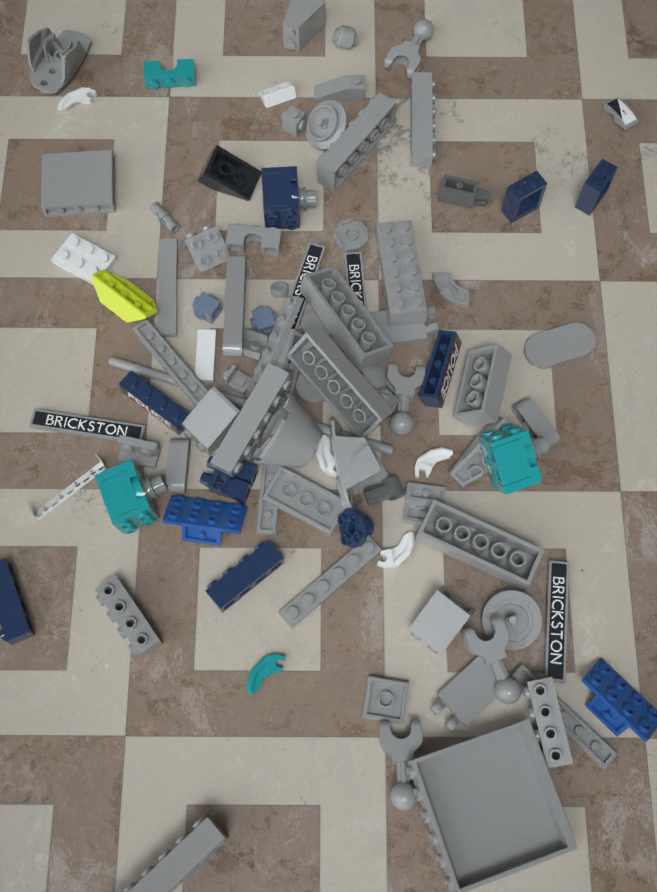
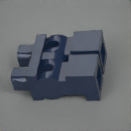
[199,456,259,505]

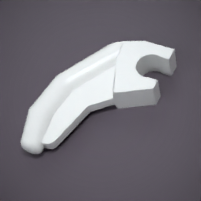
[58,87,97,111]
[315,434,338,477]
[414,447,453,479]
[377,532,415,568]

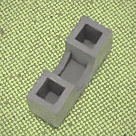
[225,223,282,257]

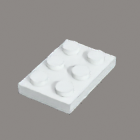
[51,233,117,285]

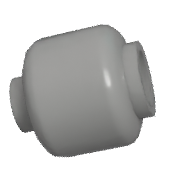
[333,25,358,50]

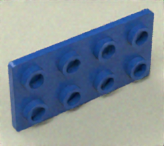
[162,495,248,546]
[582,658,657,742]

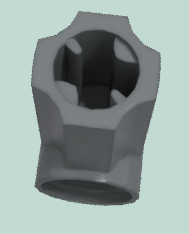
[363,476,405,506]

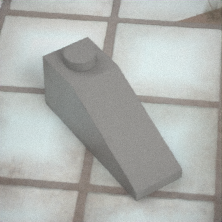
[314,75,365,102]

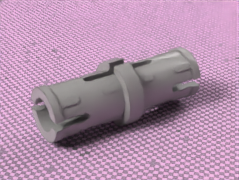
[149,202,180,233]

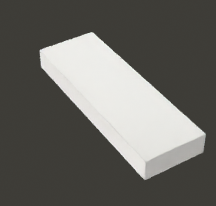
[195,329,217,383]

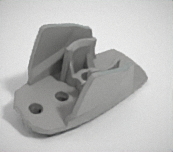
[26,27,91,94]
[329,417,389,510]

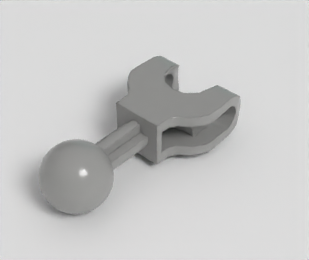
[384,19,434,80]
[386,363,425,436]
[462,616,521,704]
[379,719,423,811]

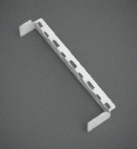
[24,454,106,520]

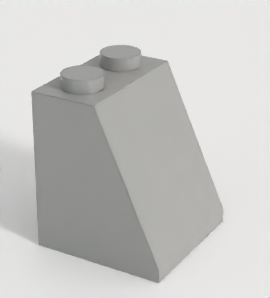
[283,0,325,51]
[182,386,240,456]
[409,586,476,655]

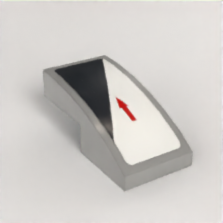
[604,97,639,130]

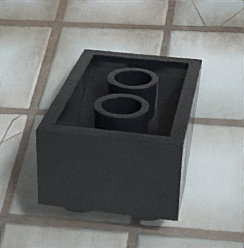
[197,145,262,201]

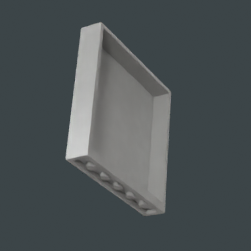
[406,719,578,892]

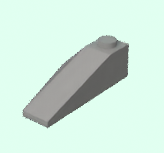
[449,417,508,487]

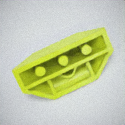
[91,269,158,322]

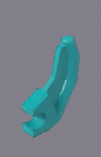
[247,654,286,695]

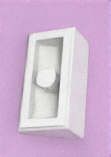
[258,81,296,108]

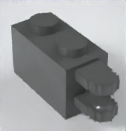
[438,174,490,208]

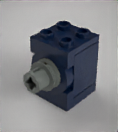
[261,166,317,230]

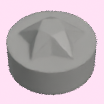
[270,281,289,297]

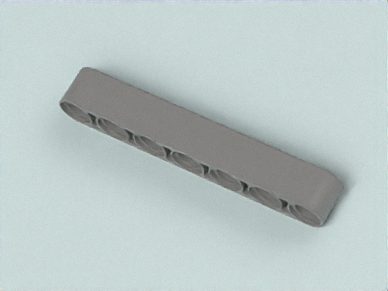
[223,255,246,357]

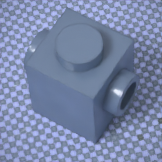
[192,292,222,324]
[250,306,277,335]

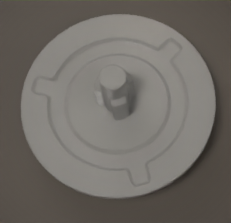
[305,100,347,150]
[482,590,542,650]

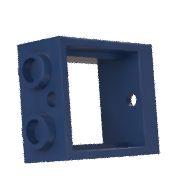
[575,158,618,216]
[501,171,547,223]

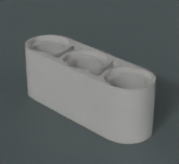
[512,398,560,448]
[165,439,191,493]

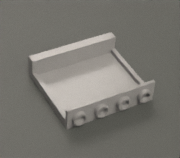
[41,149,115,217]

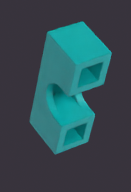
[143,58,196,89]

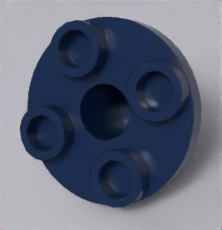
[338,508,374,548]

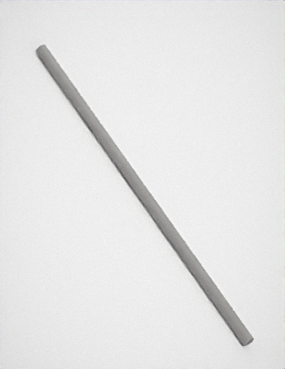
[109,356,394,455]

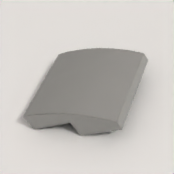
[402,482,446,526]

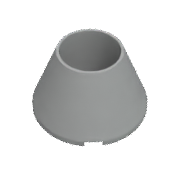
[251,393,321,468]

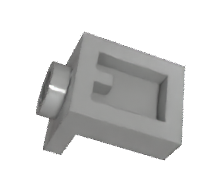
[223,364,252,396]

